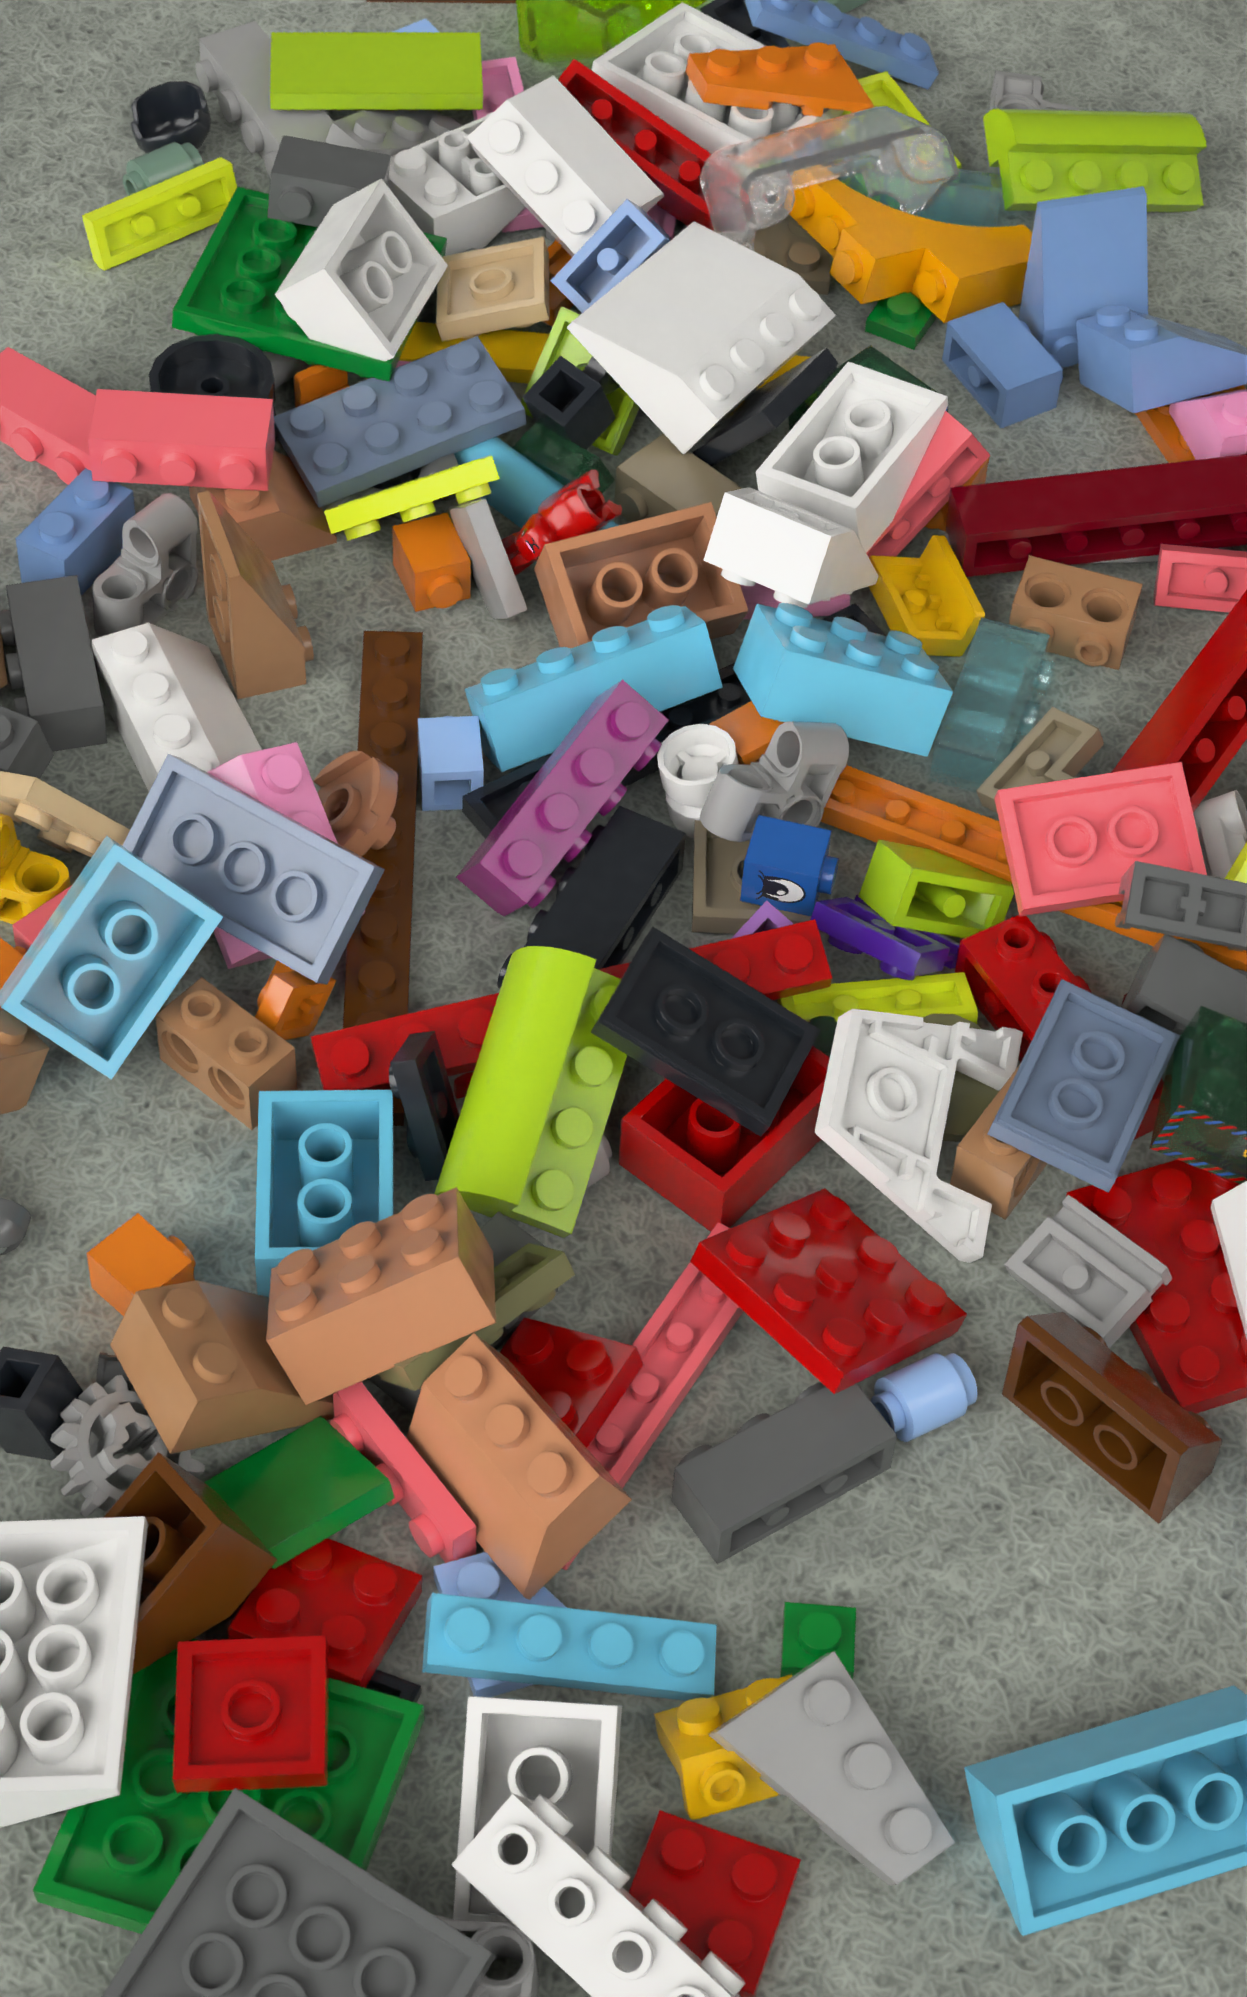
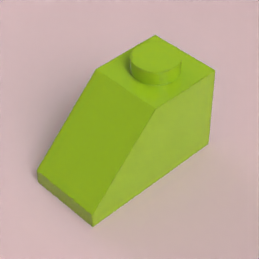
[858,839,1014,938]

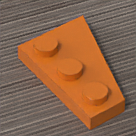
[686,43,873,123]

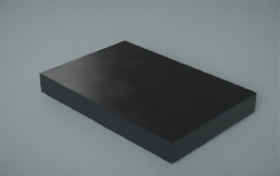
[689,348,839,466]
[591,927,821,1137]

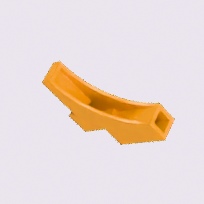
[783,160,1032,323]

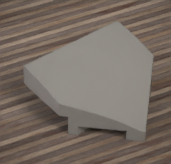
[449,499,528,619]

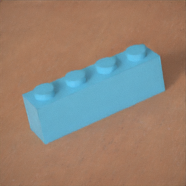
[465,605,723,772]

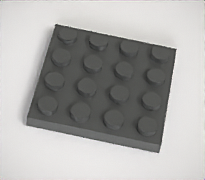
[102,1788,496,1997]

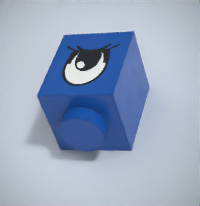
[740,815,839,917]

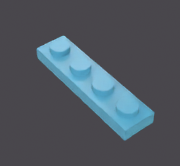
[422,1593,717,1701]

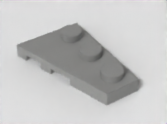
[326,110,461,156]
[708,1651,955,1886]

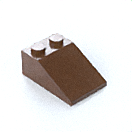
[103,1452,277,1675]

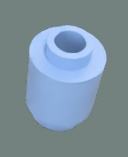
[871,1353,978,1442]

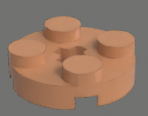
[313,751,398,857]

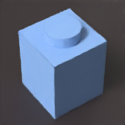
[418,716,484,811]

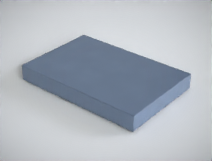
[987,979,1180,1193]

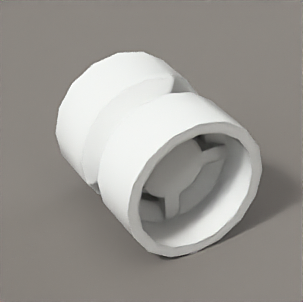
[657,724,739,838]

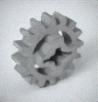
[50,1375,205,1518]

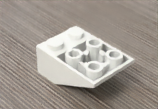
[388,112,525,256]
[704,487,878,608]

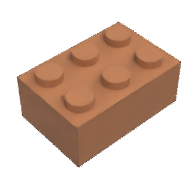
[534,502,749,649]
[266,1187,496,1405]

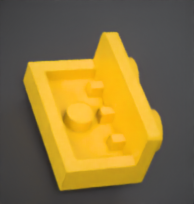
[869,535,985,657]
[654,1675,792,1820]

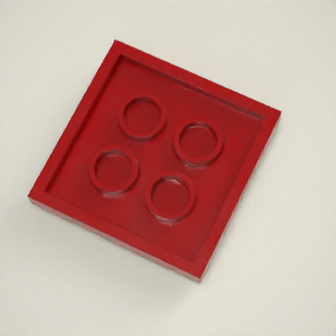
[690,1188,967,1394]

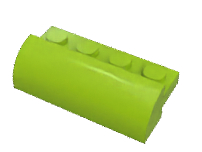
[983,109,1207,212]
[434,946,627,1238]

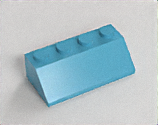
[964,1685,1247,1936]

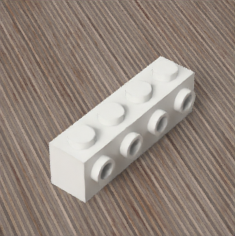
[452,1794,746,1997]

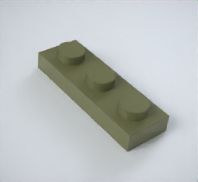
[379,1243,575,1391]

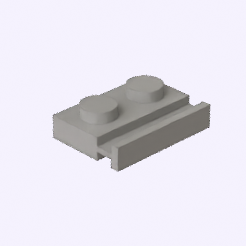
[1004,1195,1173,1348]

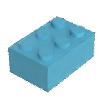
[733,603,953,757]
[0,836,223,1080]
[255,1090,394,1297]

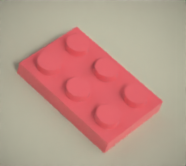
[994,762,1207,917]

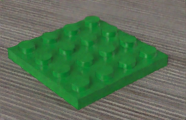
[172,186,447,382]
[33,1638,425,1934]

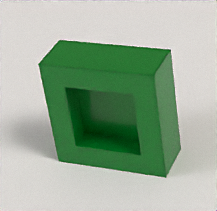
[865,292,937,350]
[780,1602,856,1680]

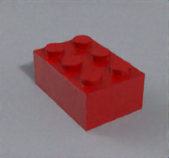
[619,1046,830,1232]

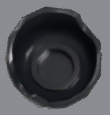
[131,81,211,153]

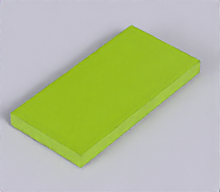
[270,32,483,110]

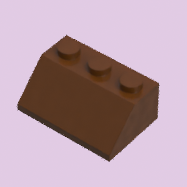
[1002,1312,1223,1524]

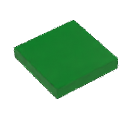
[204,1416,395,1569]

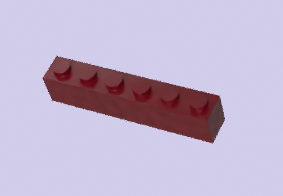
[945,454,1247,577]

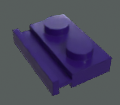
[810,895,960,980]

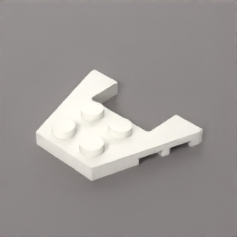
[814,1009,1023,1263]

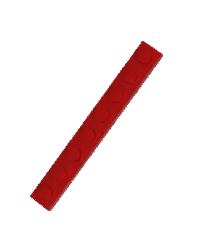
[311,919,833,1090]

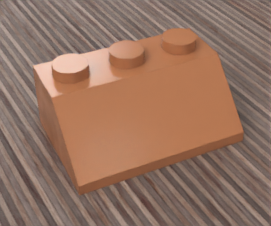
[407,1333,632,1600]

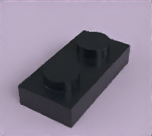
[389,1031,459,1181]

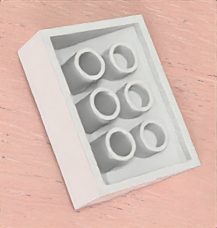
[592,2,844,208]
[567,222,836,455]
[0,1516,148,1828]

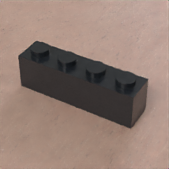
[497,806,686,989]

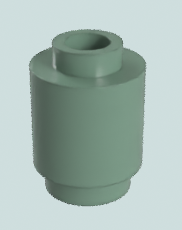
[123,142,204,196]

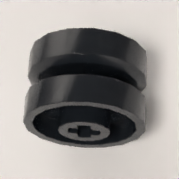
[149,334,277,443]

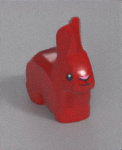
[501,470,623,576]

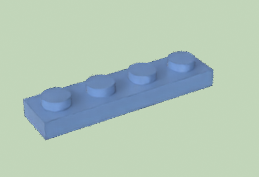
[745,0,939,90]

